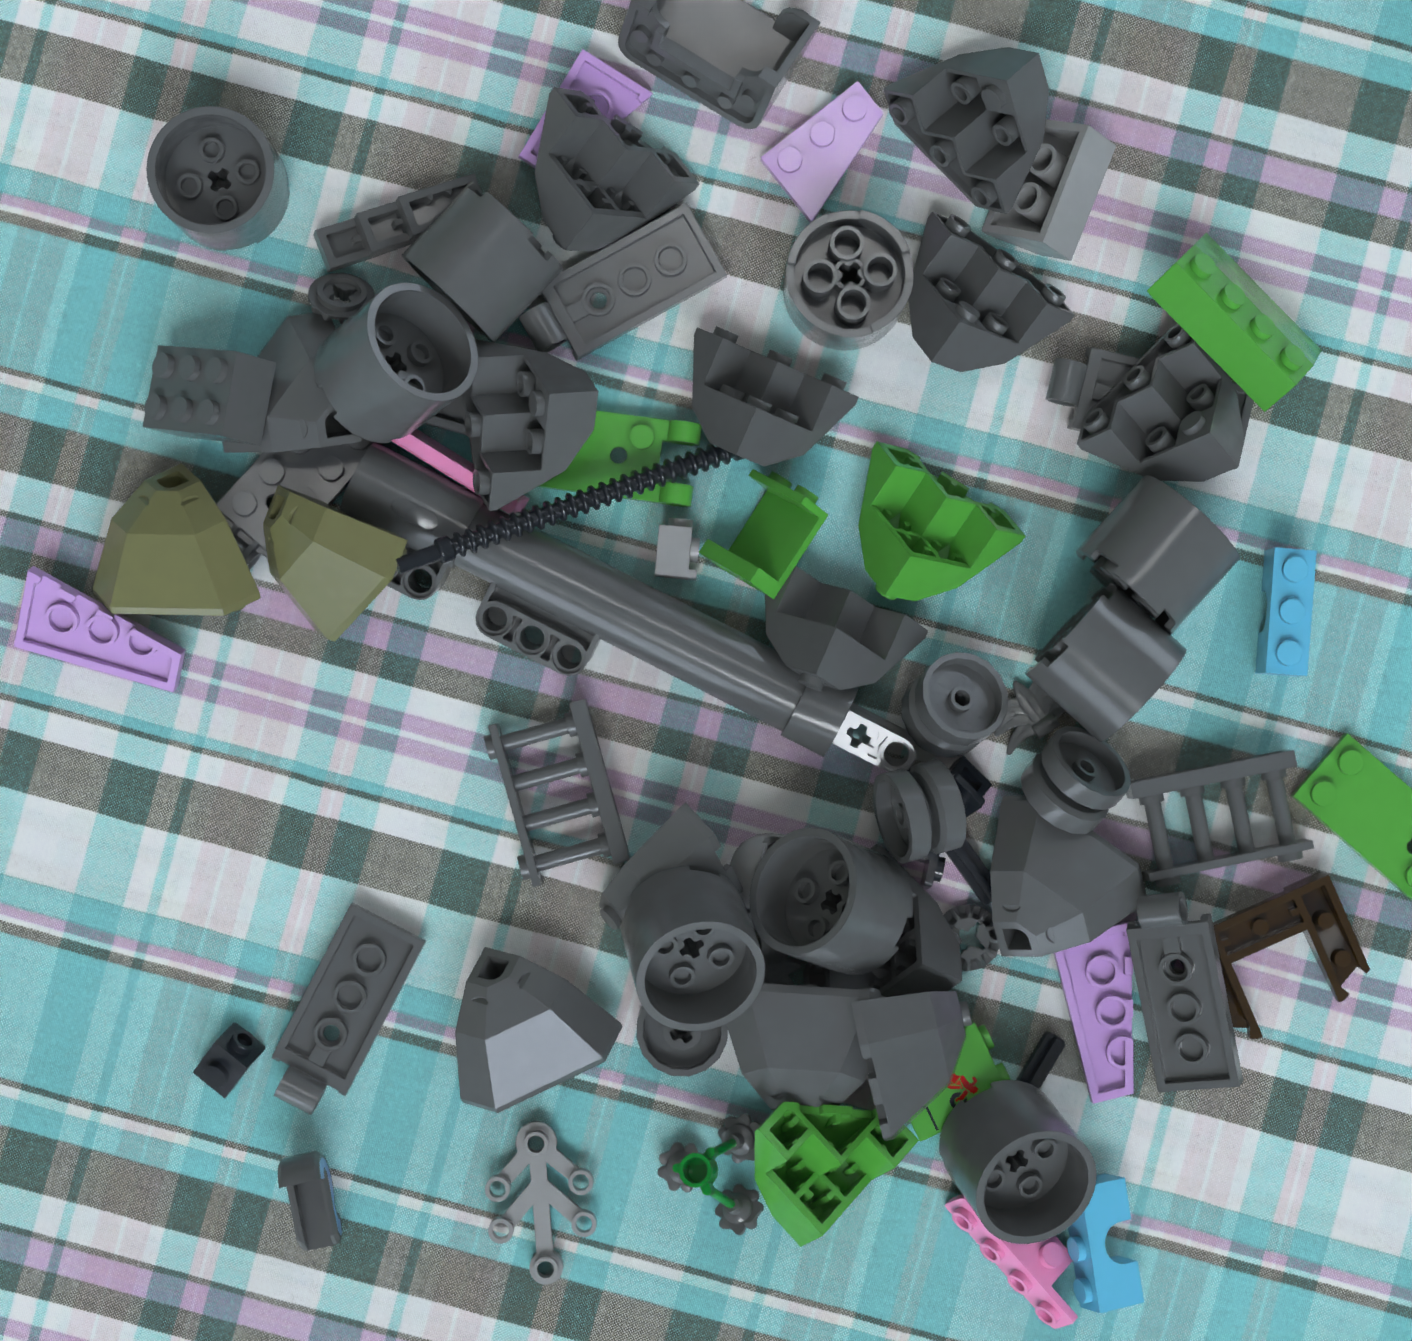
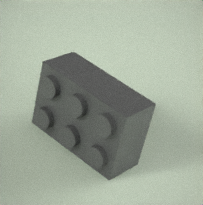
[143,345,276,446]

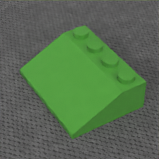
[1147,233,1322,412]

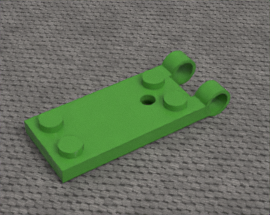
[538,410,702,507]
[1290,733,1412,901]

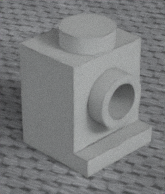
[655,518,700,580]

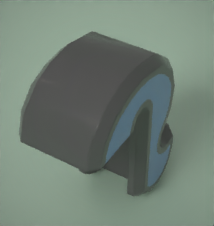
[278,1151,342,1251]

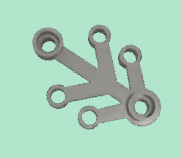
[485,1121,597,1285]

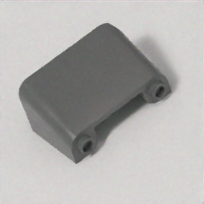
[618,0,821,129]

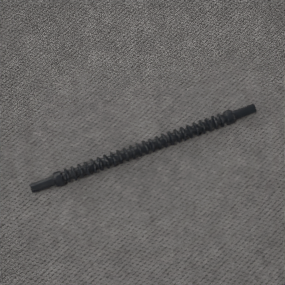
[396,444,745,574]

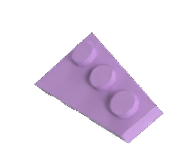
[518,49,653,168]
[760,81,883,223]

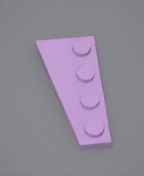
[14,566,186,692]
[1053,920,1134,1104]

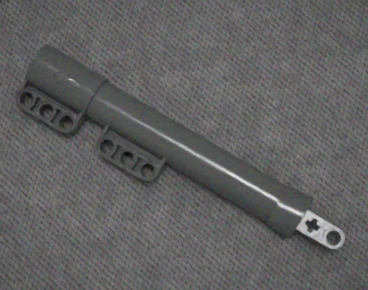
[339,442,916,772]

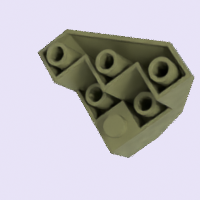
[92,463,261,616]
[263,485,408,642]

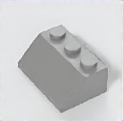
[981,119,1116,261]

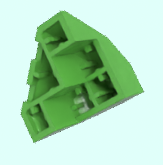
[858,441,1026,601]
[755,1102,919,1247]

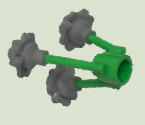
[657,1113,764,1235]

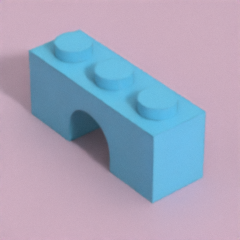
[1255,547,1317,677]
[1067,1173,1144,1313]

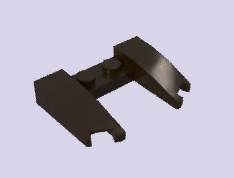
[1180,871,1370,1039]

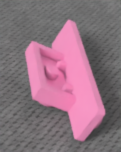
[945,1194,1078,1329]

